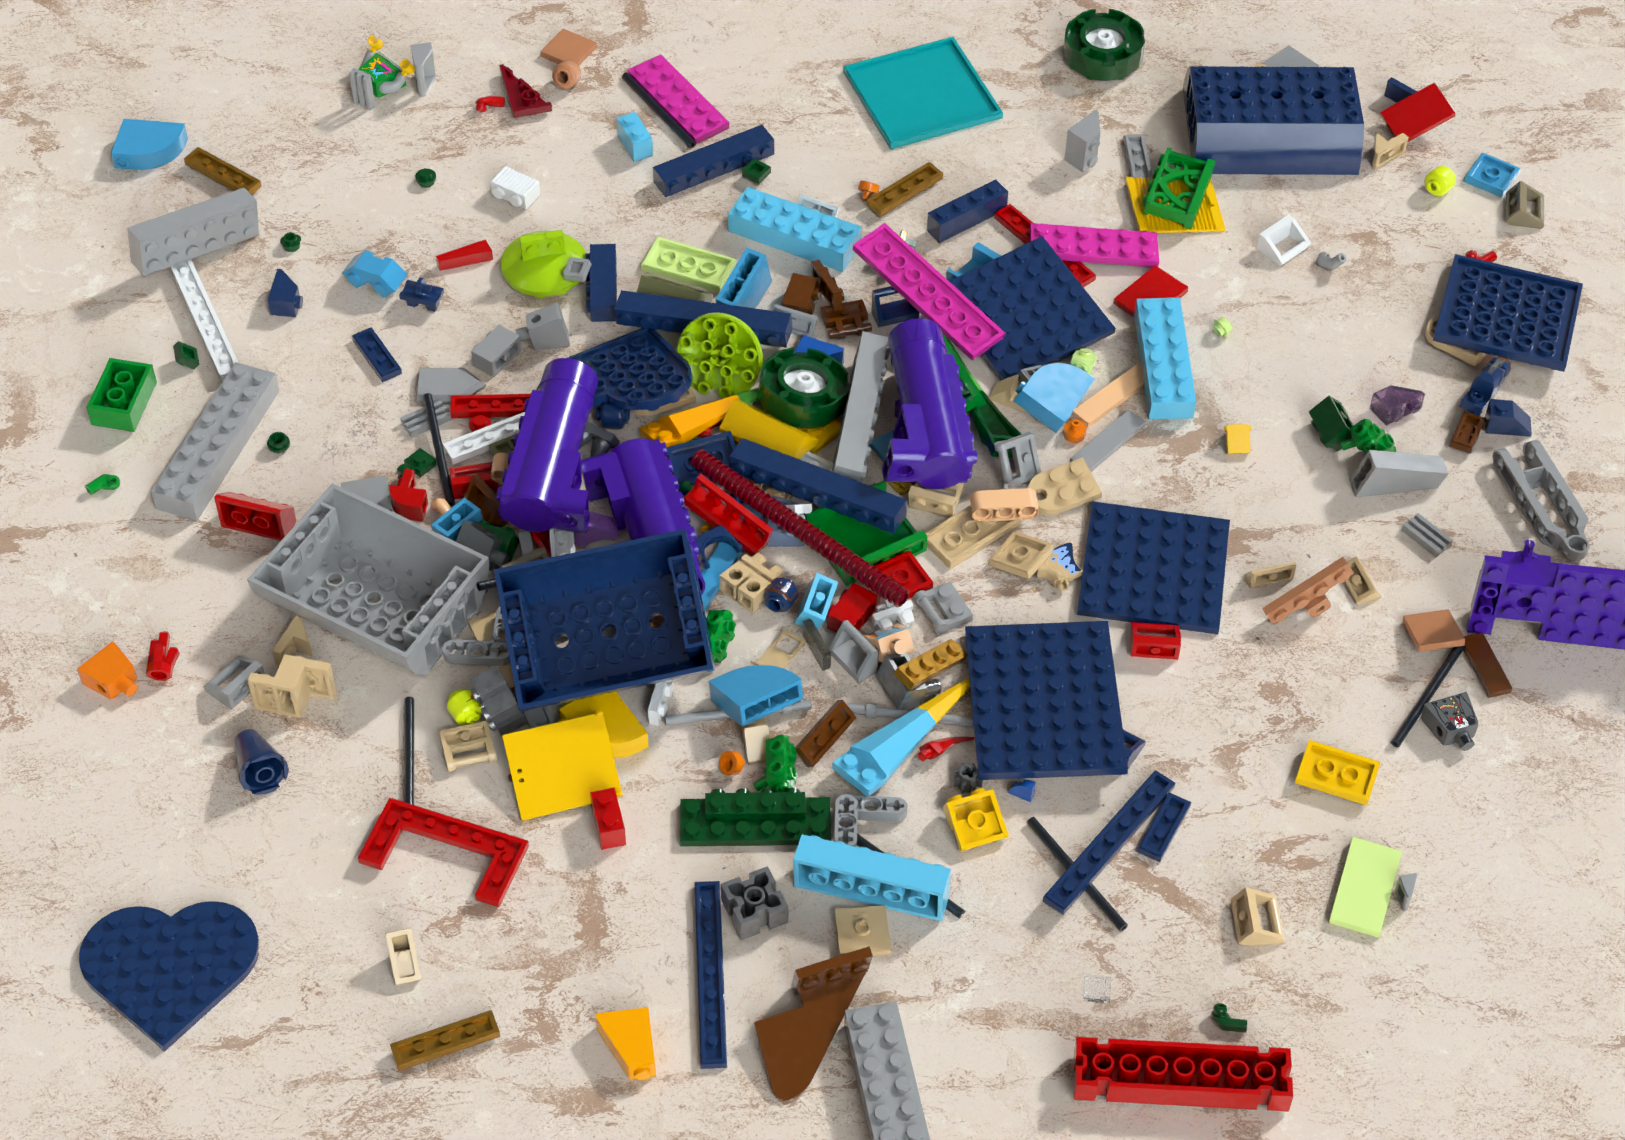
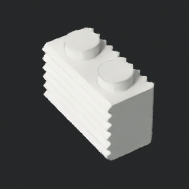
[490,166,540,210]

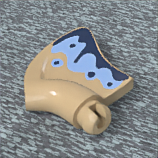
[1037,542,1083,591]

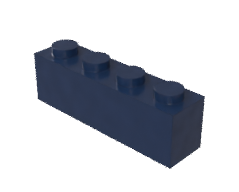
[927,179,1009,243]
[586,244,617,322]

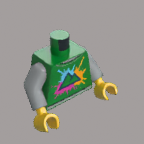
[358,35,415,98]

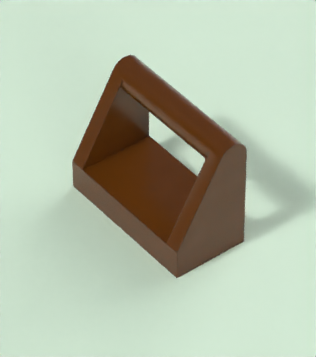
[464,475,508,528]

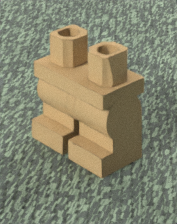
[719,553,783,614]

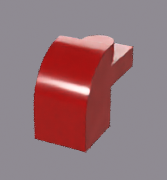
[390,469,428,522]

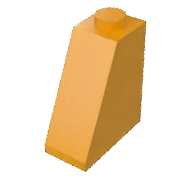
[596,1007,656,1080]

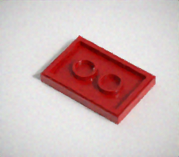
[1380,82,1455,142]
[1113,265,1189,317]

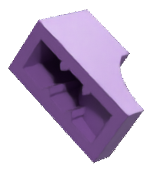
[574,511,620,547]

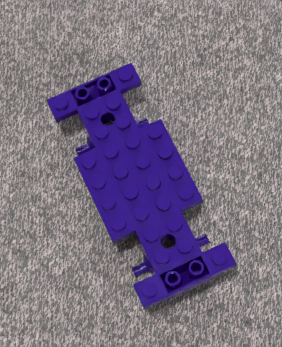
[1466,540,1625,650]

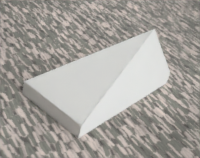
[797,194,840,217]

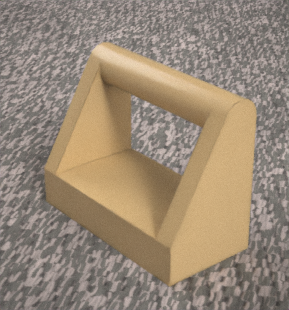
[1230,887,1284,946]

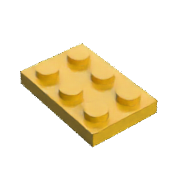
[1295,740,1381,806]

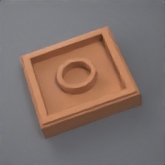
[541,29,597,65]
[1403,609,1465,652]

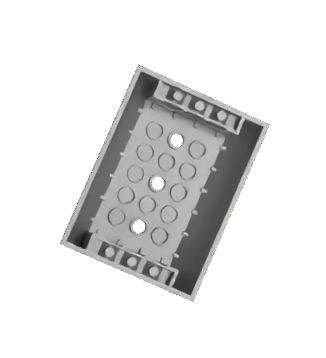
[247,483,489,675]

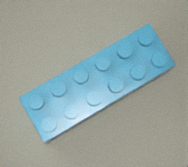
[728,187,862,272]
[1134,298,1196,420]
[793,834,951,921]

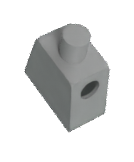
[516,303,570,350]

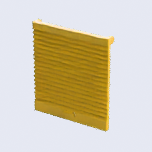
[1125,177,1225,233]
[502,710,623,821]

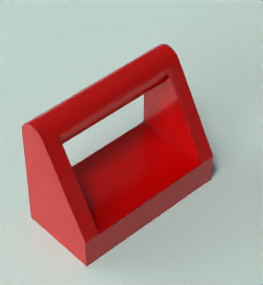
[449,462,499,500]
[1131,622,1181,660]

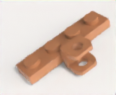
[1262,557,1354,625]

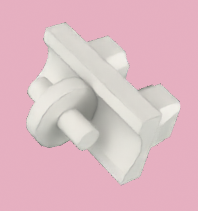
[869,597,915,630]

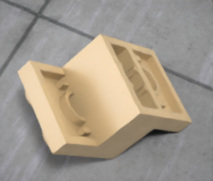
[248,654,337,718]

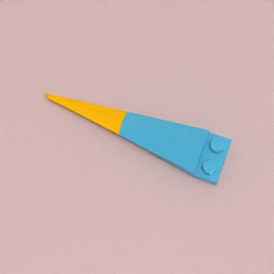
[832,678,970,797]

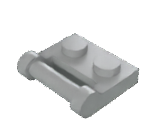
[994,432,1041,488]
[913,581,973,634]

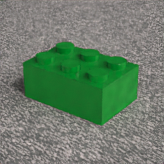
[86,358,157,432]

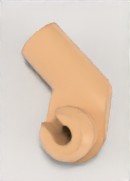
[431,498,451,517]

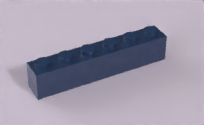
[653,124,774,197]

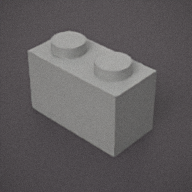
[471,325,521,377]

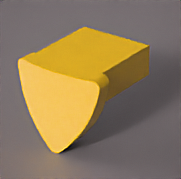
[1224,424,1252,454]

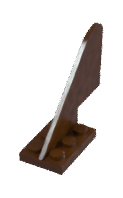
[754,946,873,1101]

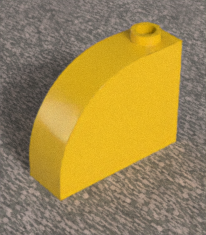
[558,692,649,758]

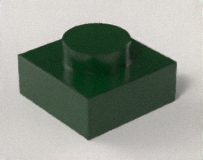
[742,158,771,184]
[173,341,199,369]

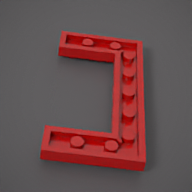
[358,797,529,907]

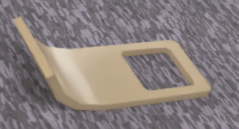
[750,629,806,669]

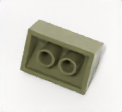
[637,275,714,302]

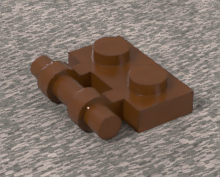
[820,299,872,340]

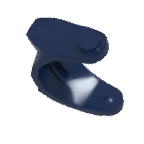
[695,525,743,569]

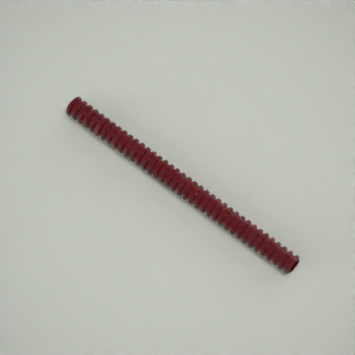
[691,449,909,608]

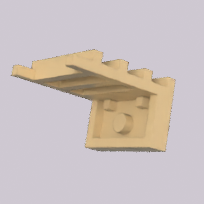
[908,482,965,518]

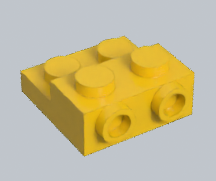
[943,788,1009,852]

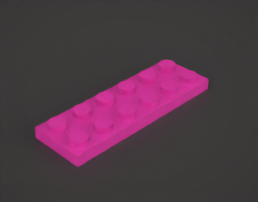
[627,54,729,144]
[1030,223,1159,267]

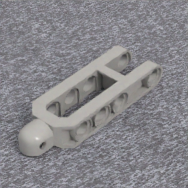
[1492,440,1590,561]

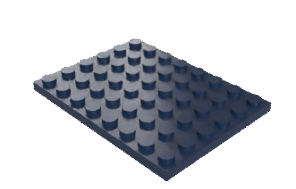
[965,621,1128,780]

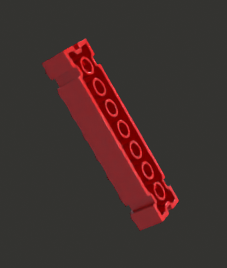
[1074,1037,1293,1112]

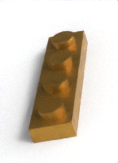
[184,147,262,195]
[867,162,943,217]
[893,639,967,690]
[390,1010,501,1071]

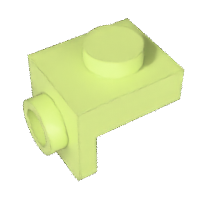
[1071,348,1098,375]

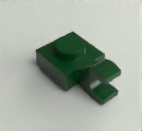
[397,448,437,479]

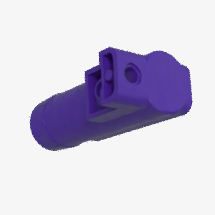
[881,318,977,489]
[497,358,598,534]
[581,439,705,596]

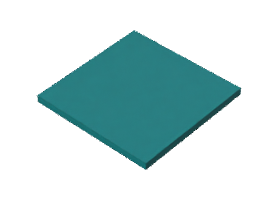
[843,36,1003,149]

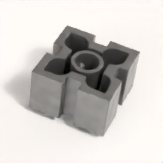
[471,665,528,736]
[721,866,788,940]

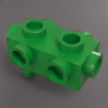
[1341,419,1396,454]
[706,609,736,663]
[753,734,797,792]

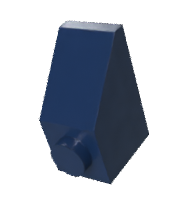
[268,269,303,317]
[1485,399,1532,437]

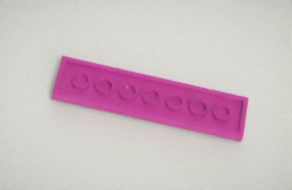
[852,223,1005,361]

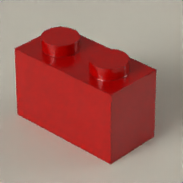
[826,583,877,640]
[590,787,626,850]

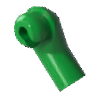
[85,474,120,495]

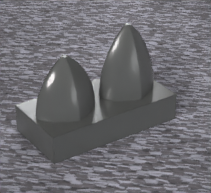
[581,421,620,457]

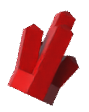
[146,631,180,681]

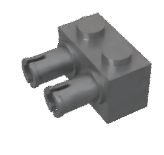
[877,652,941,710]

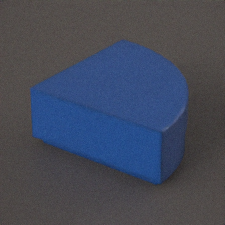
[1008,780,1036,802]

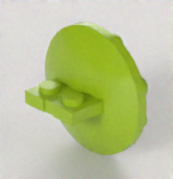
[501,229,586,299]
[677,313,763,398]

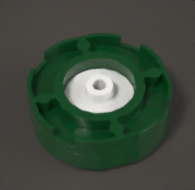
[1063,9,1145,81]
[758,348,850,428]

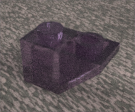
[1370,385,1425,425]

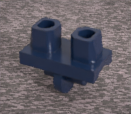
[399,277,444,312]

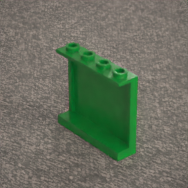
[805,480,928,586]

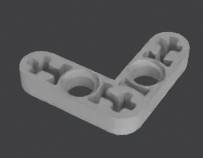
[442,607,510,666]
[834,794,908,847]

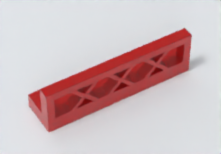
[684,474,773,556]

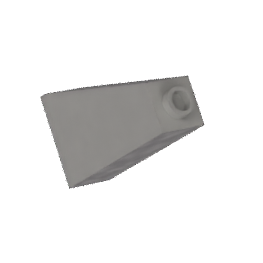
[1350,450,1448,497]

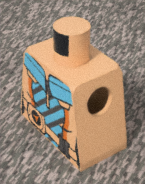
[864,622,914,662]

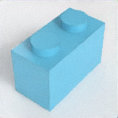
[616,112,653,162]
[794,573,838,633]

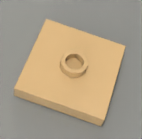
[989,531,1054,579]
[834,905,891,956]

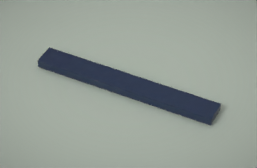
[1042,770,1176,915]
[694,881,727,1069]

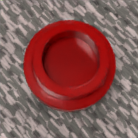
[469,415,492,432]

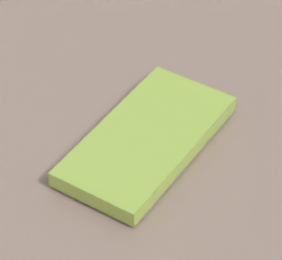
[641,237,737,293]
[1329,837,1402,938]

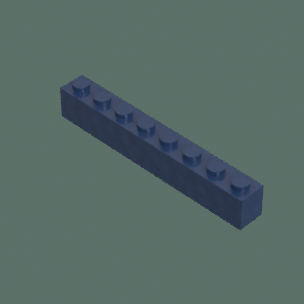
[614,290,793,348]
[729,438,907,534]

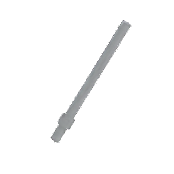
[665,700,811,725]
[847,703,973,727]

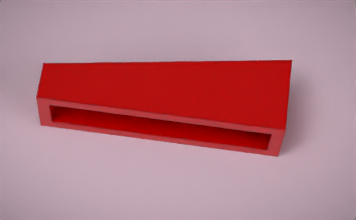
[436,239,493,271]

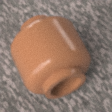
[552,60,581,89]

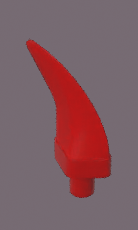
[918,736,975,761]

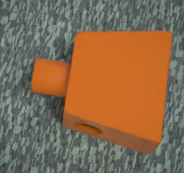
[77,641,138,699]

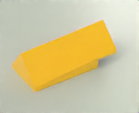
[719,400,818,459]

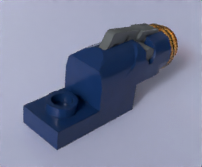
[1459,356,1511,416]

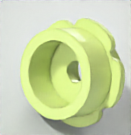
[1213,317,1233,337]

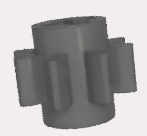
[953,763,983,794]

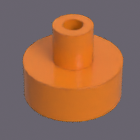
[858,180,880,201]
[1063,419,1086,443]
[719,751,745,776]

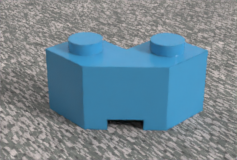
[342,250,408,298]

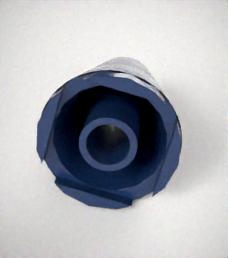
[235,729,289,795]

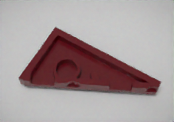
[499,64,552,118]

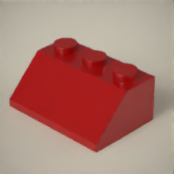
[214,492,297,541]

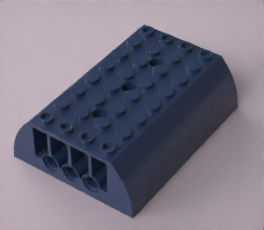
[1183,66,1364,175]
[494,529,715,712]

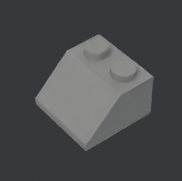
[1064,110,1100,172]

